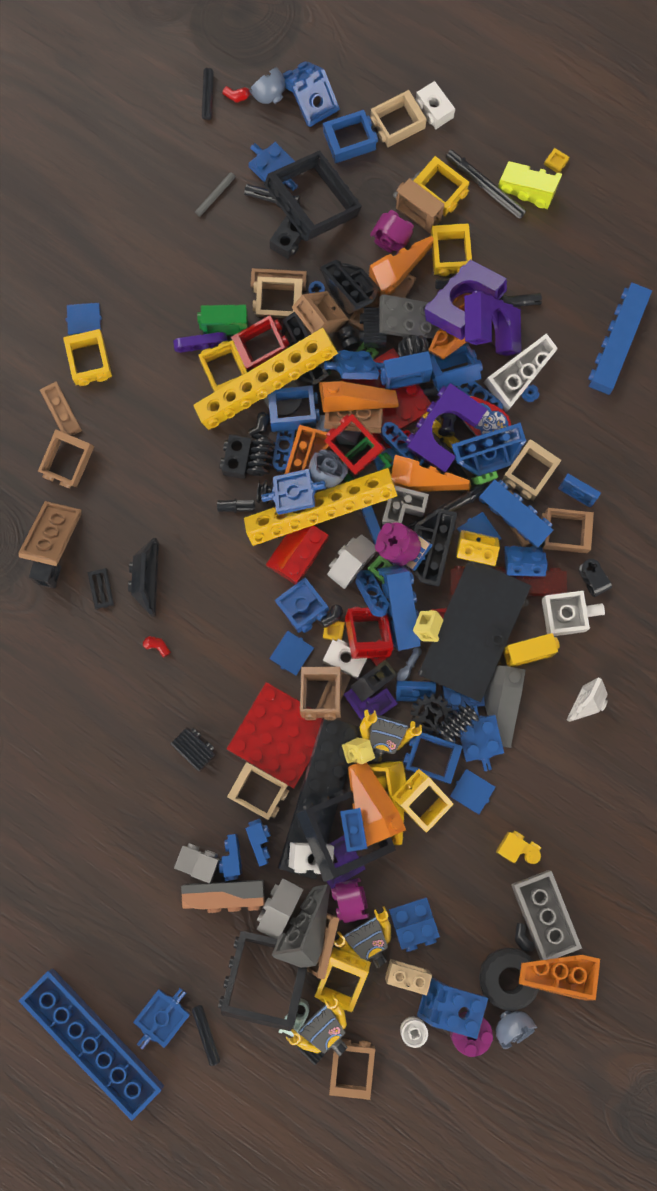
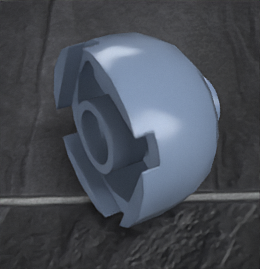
[250,67,286,104]
[309,450,348,488]
[496,1010,537,1049]

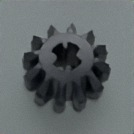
[398,335,429,357]

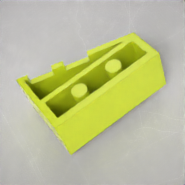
[498,161,562,209]

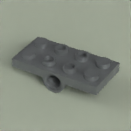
[379,294,440,341]

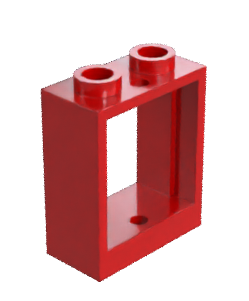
[231,315,290,371]
[324,414,386,475]
[345,607,394,659]

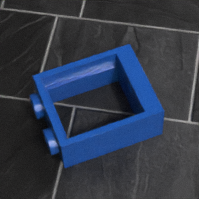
[323,110,378,163]
[429,343,483,391]
[379,351,433,390]
[268,386,320,432]
[403,733,463,784]

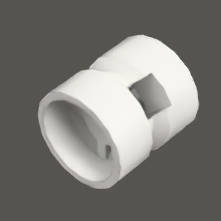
[400,1016,428,1048]

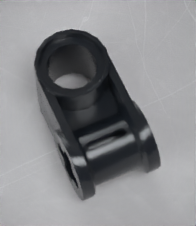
[579,559,612,597]

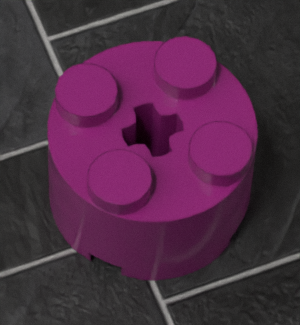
[370,210,414,254]
[375,522,421,566]
[331,878,369,923]
[450,1011,493,1057]

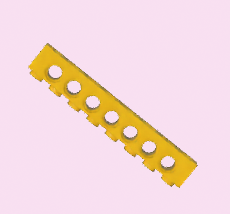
[194,328,338,430]
[244,468,397,546]

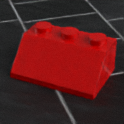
[266,525,329,585]

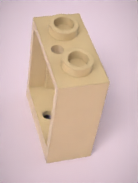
[370,90,427,147]
[253,277,303,318]
[502,439,561,501]
[227,762,289,820]
[385,959,432,995]

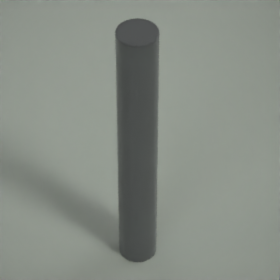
[195,172,236,217]

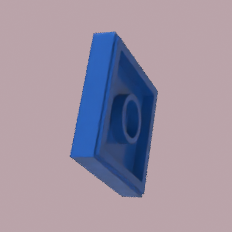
[558,474,601,508]

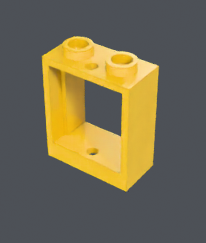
[414,156,469,216]
[431,224,472,276]
[63,329,112,386]
[198,340,247,392]
[457,530,500,566]
[503,633,560,667]
[392,769,453,833]
[315,947,371,1012]

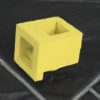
[413,610,443,642]
[342,738,375,764]

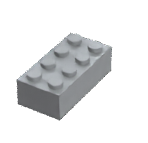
[511,870,582,960]

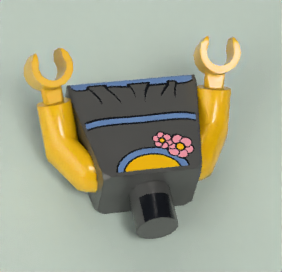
[359,710,422,762]
[334,906,391,968]
[286,993,348,1056]

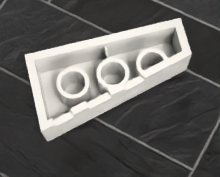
[483,334,558,412]

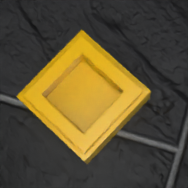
[544,148,570,173]
[323,621,345,641]

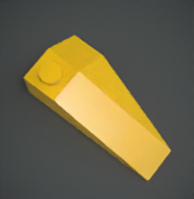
[369,762,406,845]

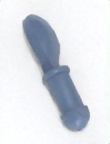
[396,647,422,681]

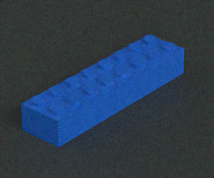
[19,968,164,1121]

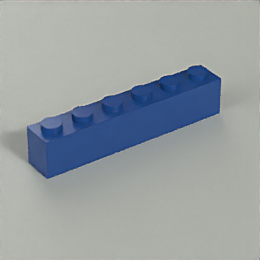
[588,282,652,395]

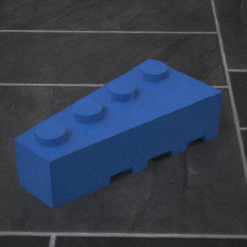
[479,479,553,548]
[378,565,421,651]

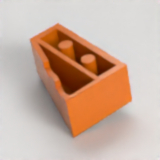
[285,425,336,474]

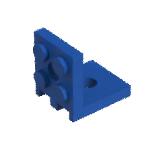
[283,62,340,127]
[417,978,488,1039]

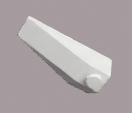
[567,678,608,722]

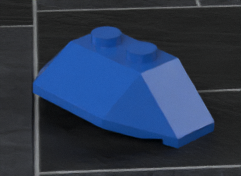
[451,423,526,476]

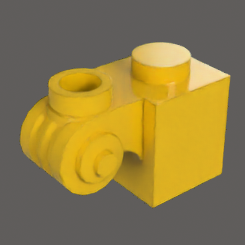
[496,831,542,864]

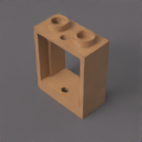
[396,178,444,233]
[292,291,349,334]
[38,429,94,489]
[541,508,594,553]
[300,667,341,720]
[329,1038,375,1100]

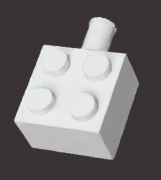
[542,591,605,636]

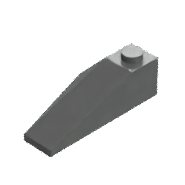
[484,666,525,748]
[272,884,330,968]

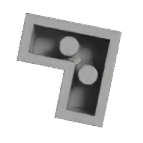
[381,485,429,526]
[327,534,377,589]
[174,843,221,883]
[257,878,304,939]

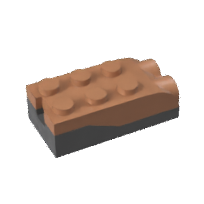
[181,879,265,913]

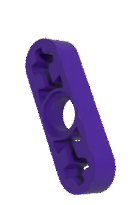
[173,332,227,352]

